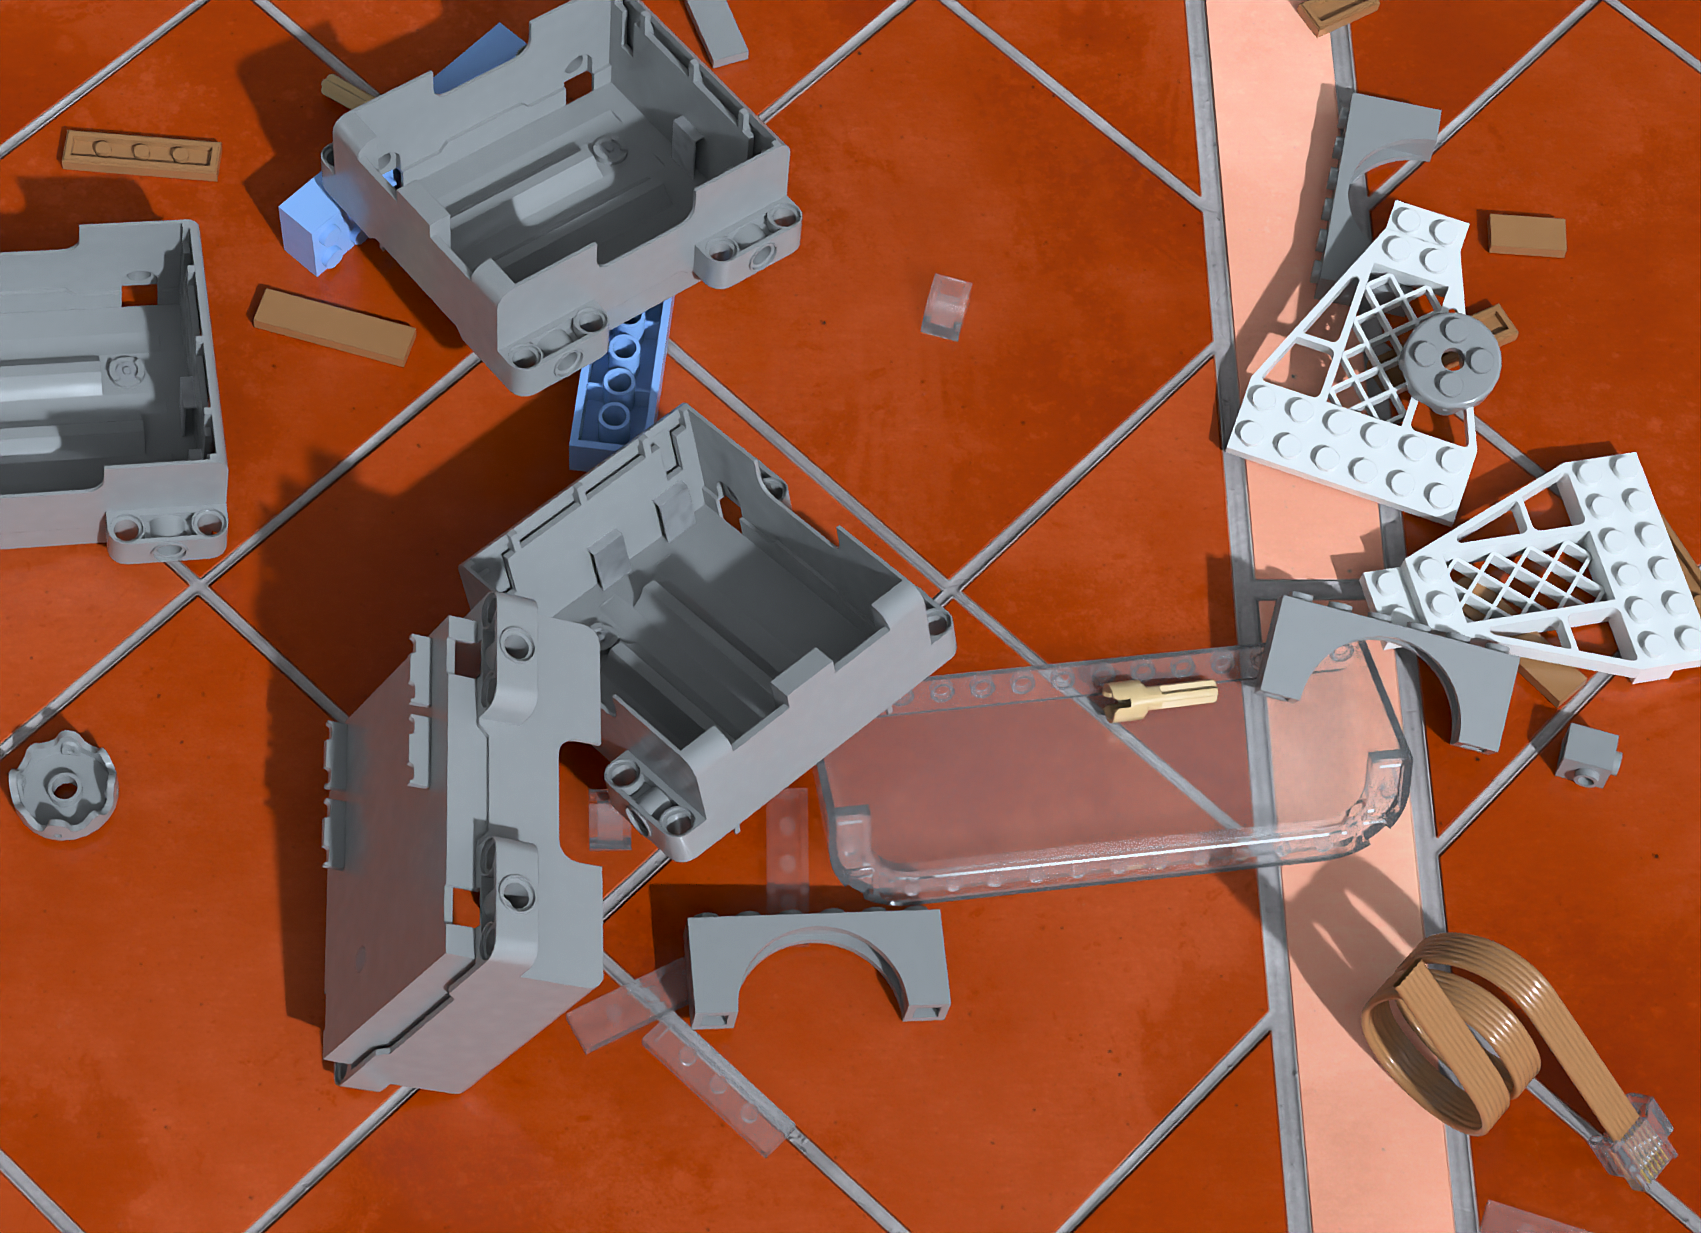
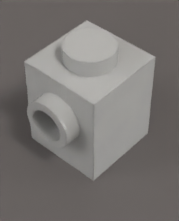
[1555,723,1623,789]

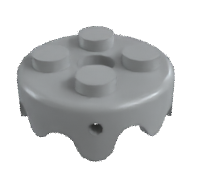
[1399,313,1502,415]
[9,730,119,841]

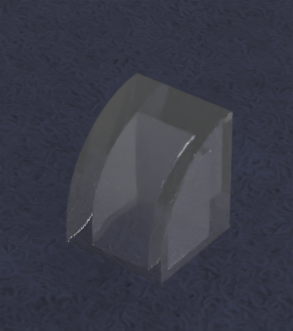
[920,273,973,342]
[589,789,632,851]

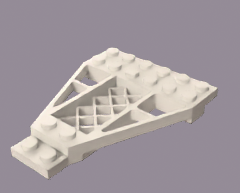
[1226,200,1477,527]
[1359,452,1701,684]

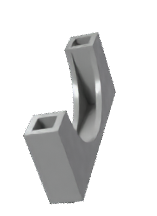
[1310,92,1442,317]
[1253,591,1520,755]
[683,905,951,1030]

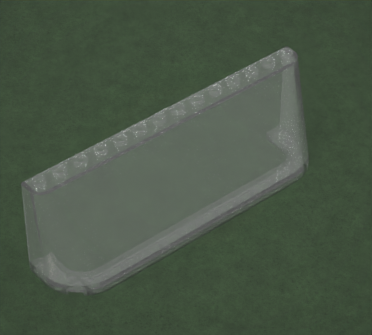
[812,641,1414,906]

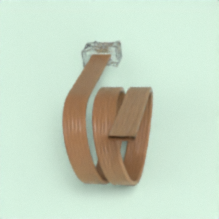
[1361,932,1678,1193]

